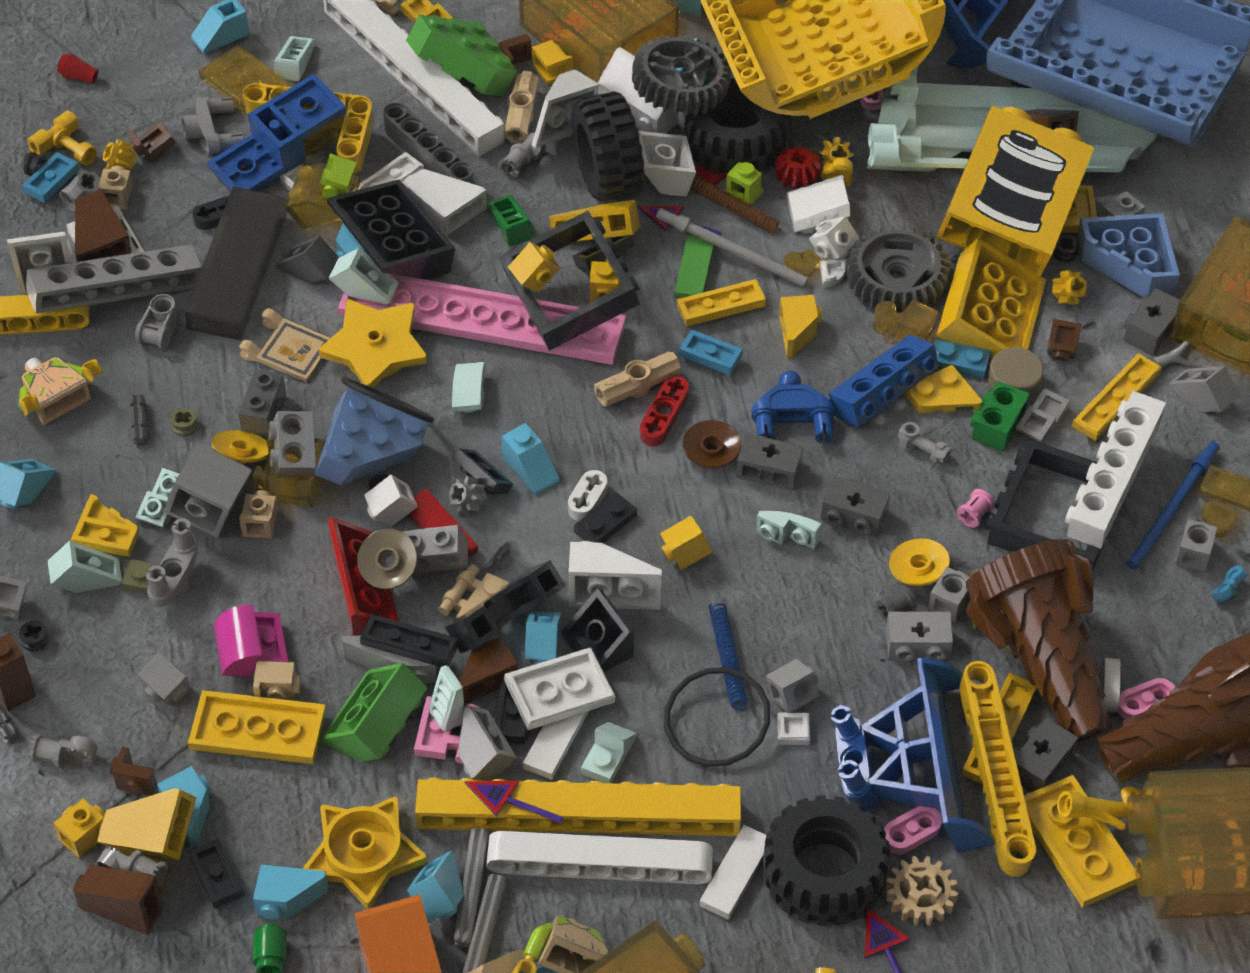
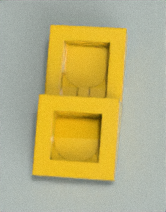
[400,0,453,23]

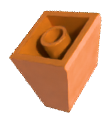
[355,894,442,973]

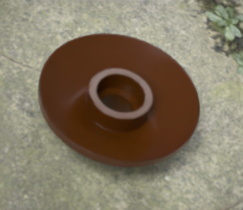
[683,420,741,468]

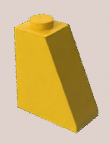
[97,788,197,861]

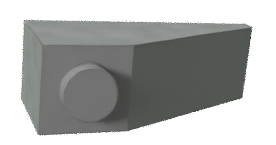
[342,636,437,684]

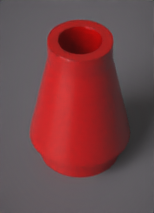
[57,53,99,84]

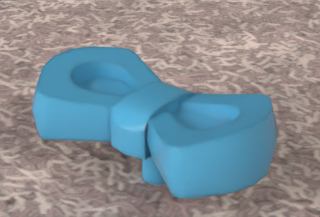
[1211,566,1248,602]

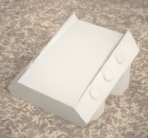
[787,175,850,234]

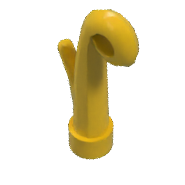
[1057,786,1148,830]

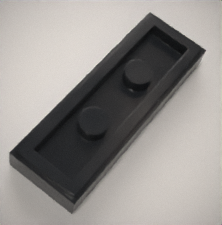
[360,614,459,667]

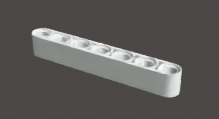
[486,831,713,884]

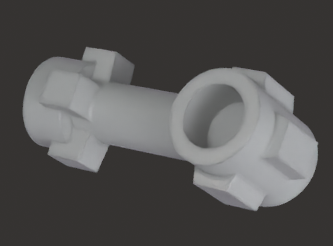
[898,422,952,464]

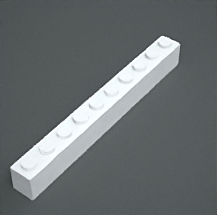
[323,0,505,157]

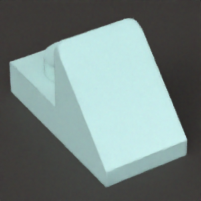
[581,722,637,783]

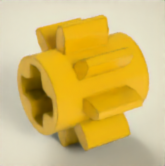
[818,137,854,165]
[103,139,137,171]
[1052,270,1087,305]

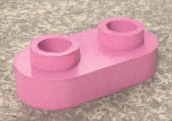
[1118,678,1175,720]
[884,806,942,855]

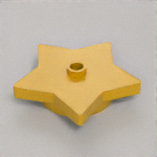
[319,299,427,388]
[303,797,427,909]

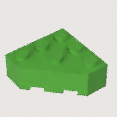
[406,15,517,96]

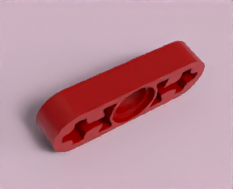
[640,376,689,446]

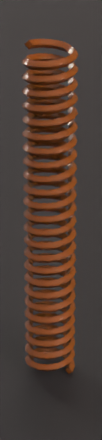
[690,175,781,235]

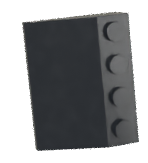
[327,179,455,279]

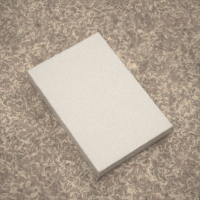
[504,647,615,730]

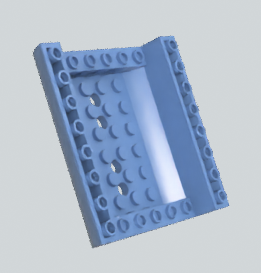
[987,0,1250,148]

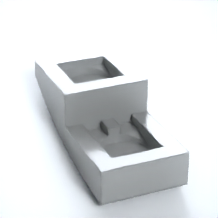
[1016,388,1070,443]

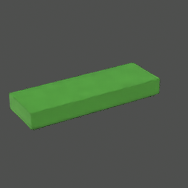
[674,233,715,299]

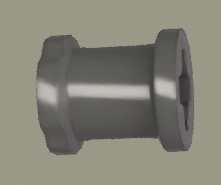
[876,585,917,622]

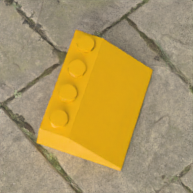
[936,238,1046,358]

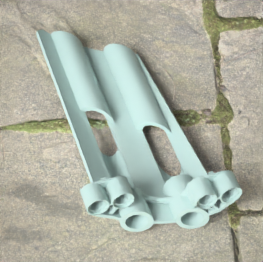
[867,66,1166,172]

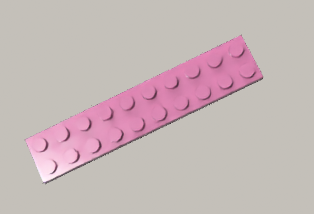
[338,274,626,365]

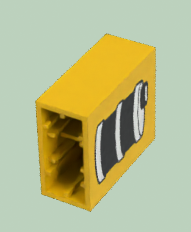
[936,105,1095,276]

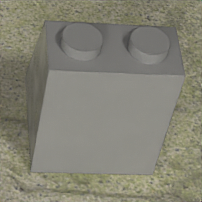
[163,444,252,538]

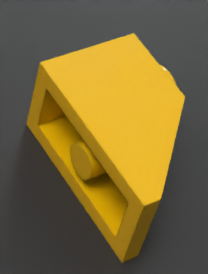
[779,295,822,359]

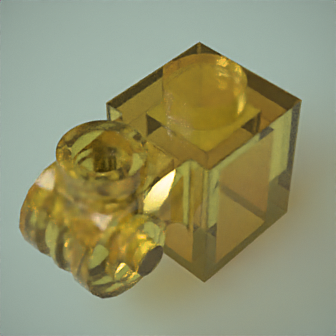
[873,300,938,342]

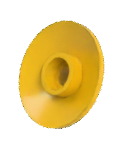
[211,430,271,464]
[889,539,950,586]

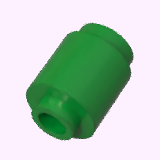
[253,923,287,973]

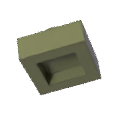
[121,559,159,595]

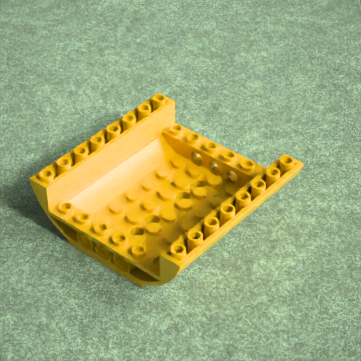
[700,0,946,119]

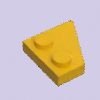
[904,365,983,413]

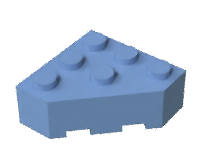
[1077,213,1180,297]
[314,388,428,486]

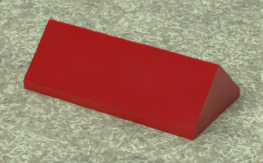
[328,517,399,636]

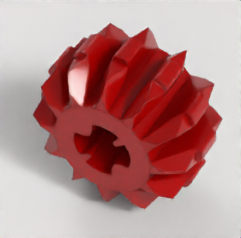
[775,145,821,190]

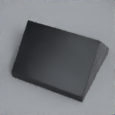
[561,588,634,672]

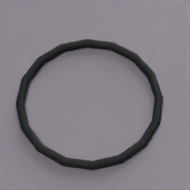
[341,378,434,422]
[664,667,770,767]

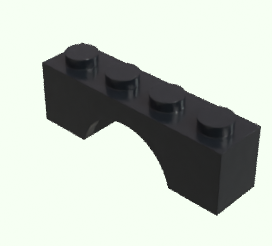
[445,560,566,654]

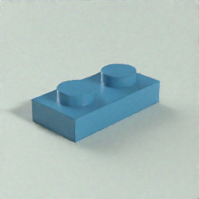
[22,152,79,203]
[679,329,743,376]
[934,339,991,379]

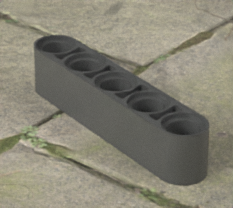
[383,102,474,184]

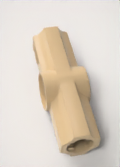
[504,71,539,144]
[594,351,681,407]

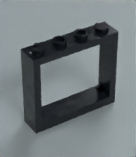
[498,211,640,351]
[985,439,1110,570]

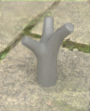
[1152,341,1190,367]

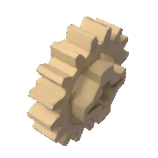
[886,856,958,926]

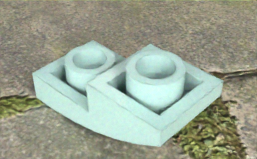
[452,362,486,413]
[135,468,179,528]
[756,511,821,549]

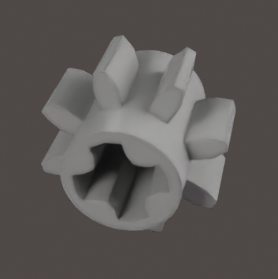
[449,476,486,514]

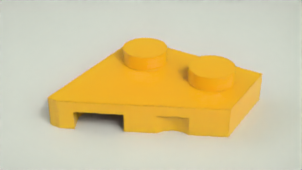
[71,494,140,557]

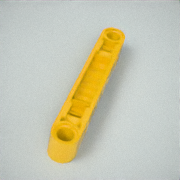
[959,661,1036,877]

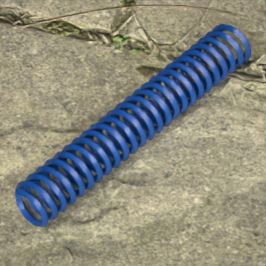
[709,603,748,710]

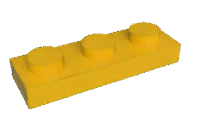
[677,279,766,327]

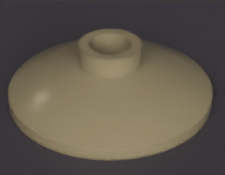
[357,529,418,589]

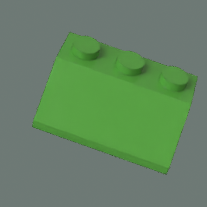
[320,663,427,762]

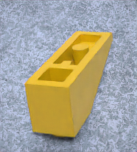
[549,200,640,241]

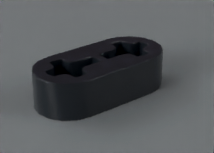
[192,196,244,230]

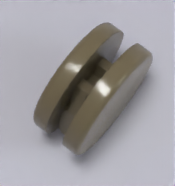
[988,347,1044,399]

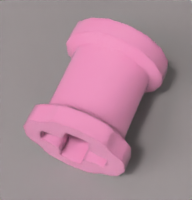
[956,489,995,528]

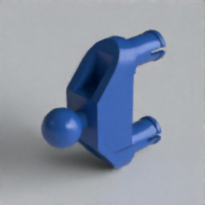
[751,370,835,443]

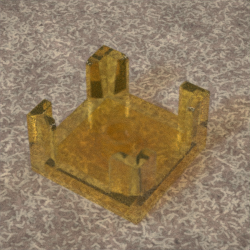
[253,436,325,508]

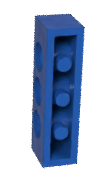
[829,334,939,427]

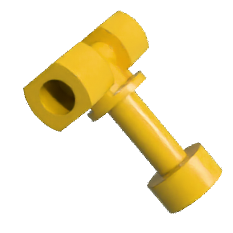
[27,111,97,166]

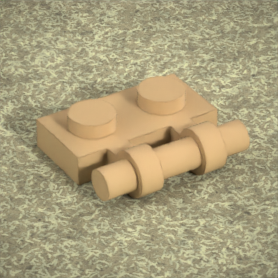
[438,564,509,619]

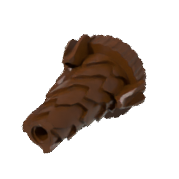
[966,539,1113,742]
[1097,632,1250,783]

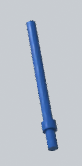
[1127,441,1220,570]

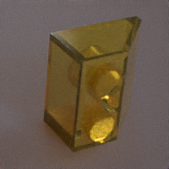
[284,163,362,229]

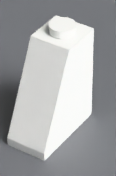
[402,169,487,236]

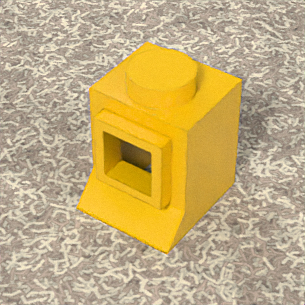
[532,40,573,85]

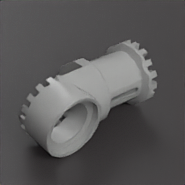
[498,132,547,179]
[28,734,98,768]
[96,846,168,887]

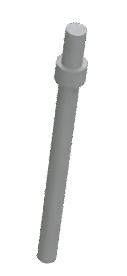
[656,208,809,288]

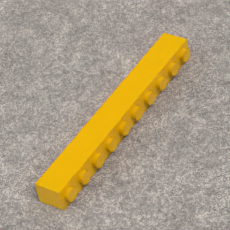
[415,777,741,836]

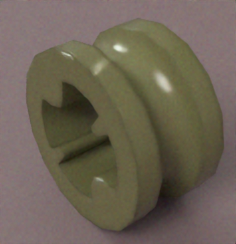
[170,408,197,436]

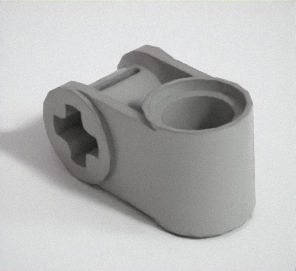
[135,294,179,350]

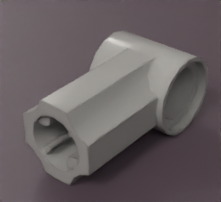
[59,170,100,211]

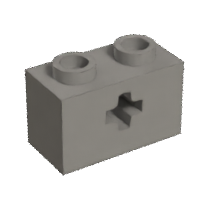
[886,612,953,661]

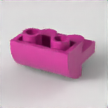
[214,605,288,677]

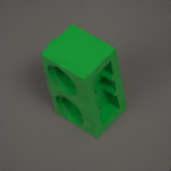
[970,381,1030,452]

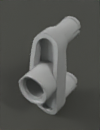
[182,96,243,155]
[146,518,198,607]

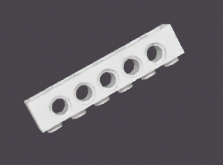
[1065,391,1166,549]

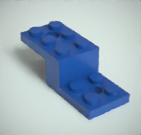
[208,73,347,201]

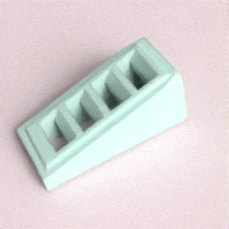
[274,36,315,82]
[430,665,464,732]

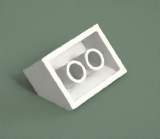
[598,47,678,134]

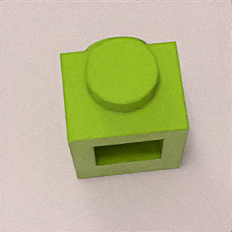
[320,153,357,198]
[726,162,764,208]

